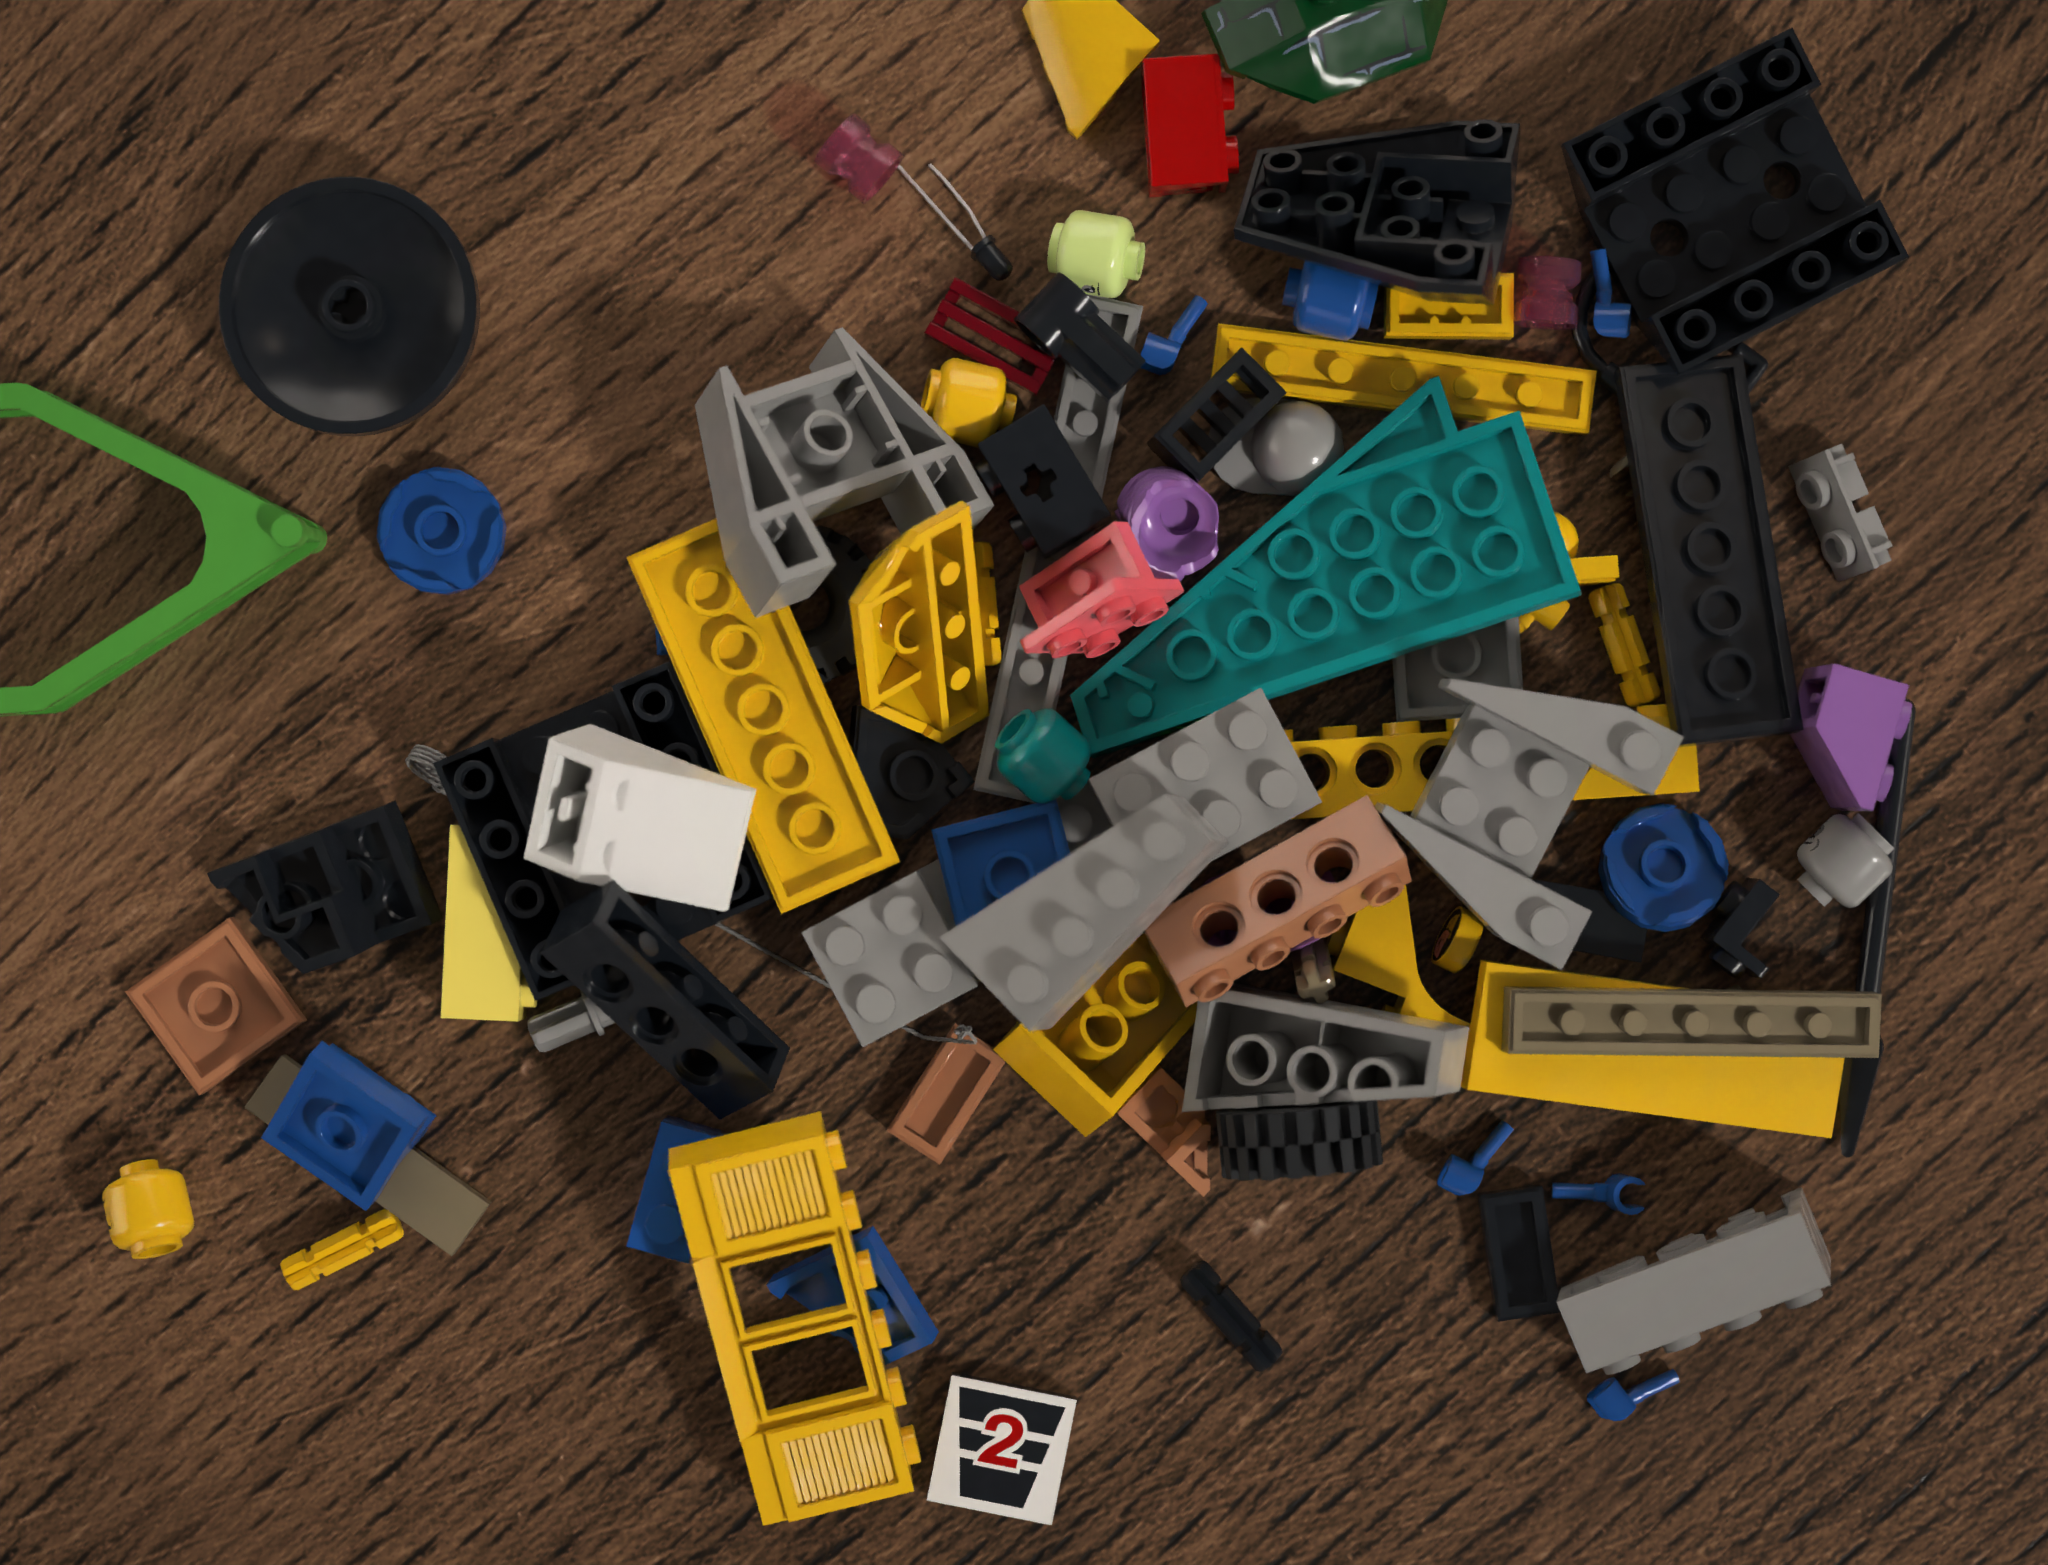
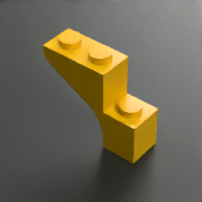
[1327,885,1471,1056]

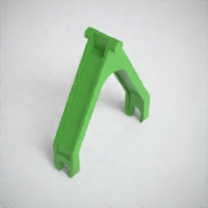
[0,383,328,717]

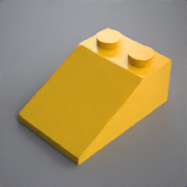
[993,933,1198,1137]

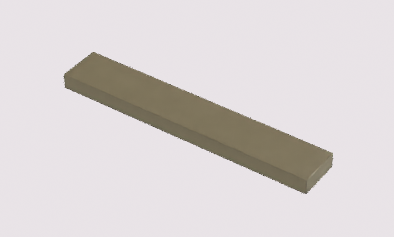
[1502,986,1882,1058]

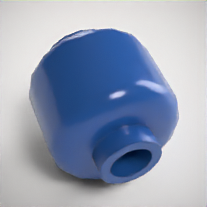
[1282,261,1378,341]

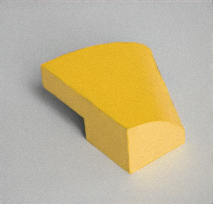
[1022,0,1160,140]

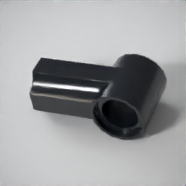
[1014,272,1146,403]

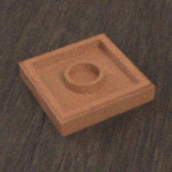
[125,917,307,1095]

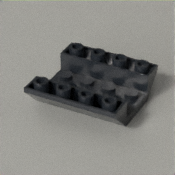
[1561,27,1909,375]
[433,661,774,1001]

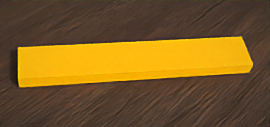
[1211,323,1597,436]

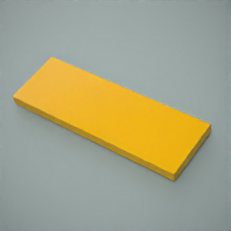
[626,518,901,914]
[1461,960,1845,1138]

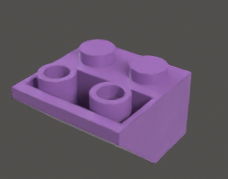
[1790,663,1912,811]

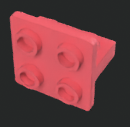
[1019,521,1184,658]

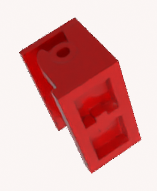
[1140,53,1239,198]

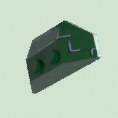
[1201,0,1448,104]

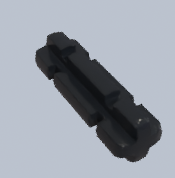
[1180,1260,1283,1372]

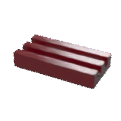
[924,277,1057,396]

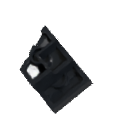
[207,800,443,974]

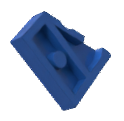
[766,1226,939,1365]

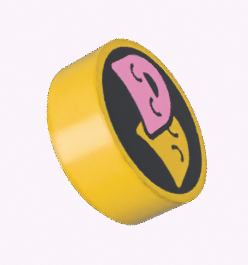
[1431,906,1483,973]

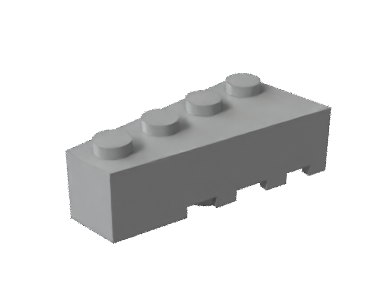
[939,794,1229,1031]
[1182,982,1469,1112]
[1557,1187,1831,1375]

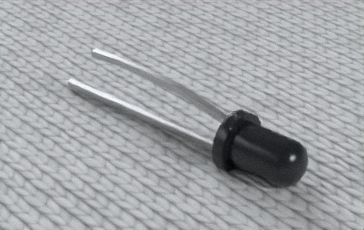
[896,164,1013,281]

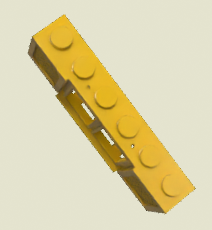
[668,1111,922,1526]

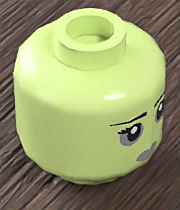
[1047,210,1145,298]

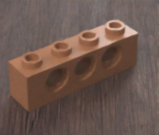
[1144,795,1412,1007]

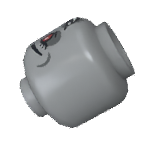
[1797,813,1894,908]

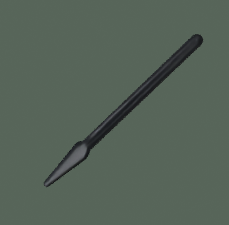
[1839,698,1916,1157]

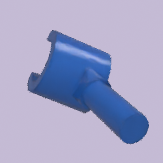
[1590,249,1632,338]
[1140,295,1208,375]
[1437,1120,1514,1196]
[1552,1173,1645,1215]
[1586,1369,1680,1421]

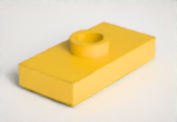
[1384,273,1514,340]

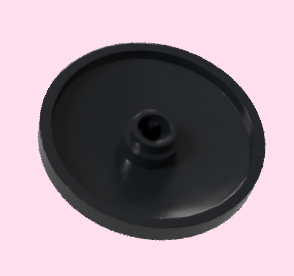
[219,177,480,436]

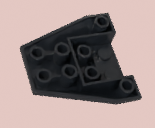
[1234,119,1520,305]

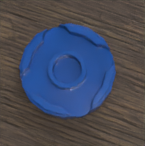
[376,467,507,595]
[1598,803,1729,932]

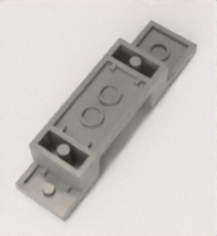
[801,688,1322,1047]

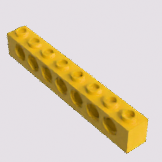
[1284,704,1700,819]

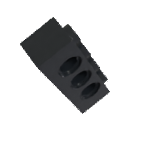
[541,880,790,1119]

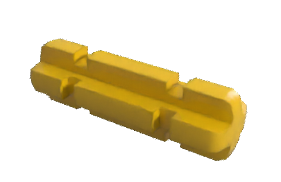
[973,542,1001,666]
[1588,583,1661,707]
[280,1208,404,1290]

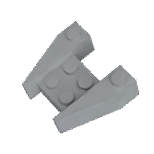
[695,327,994,618]
[1375,679,1684,970]

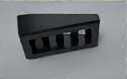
[1147,347,1287,483]

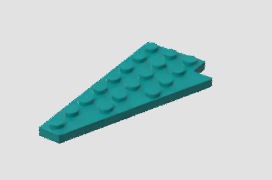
[1070,376,1581,758]

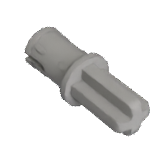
[527,990,615,1052]

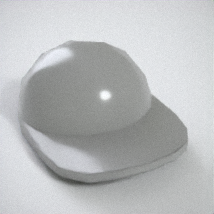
[1209,397,1345,496]

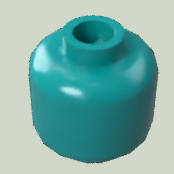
[995,709,1091,803]

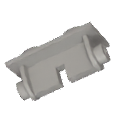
[1788,444,1893,582]

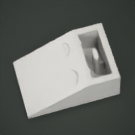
[523,724,756,912]

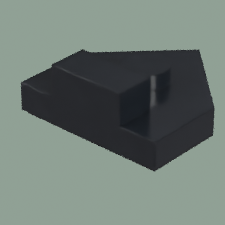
[848,705,975,840]

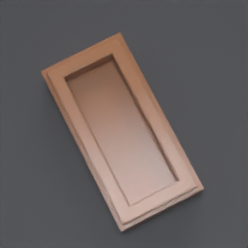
[886,1022,1005,1165]

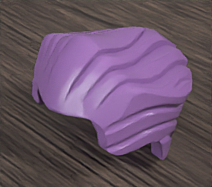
[1115,466,1219,581]

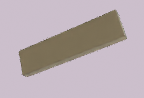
[244,1054,492,1256]

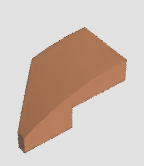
[1116,1064,1211,1197]

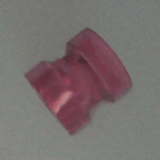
[814,113,904,204]
[1514,256,1582,330]

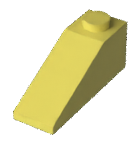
[441,824,538,1022]

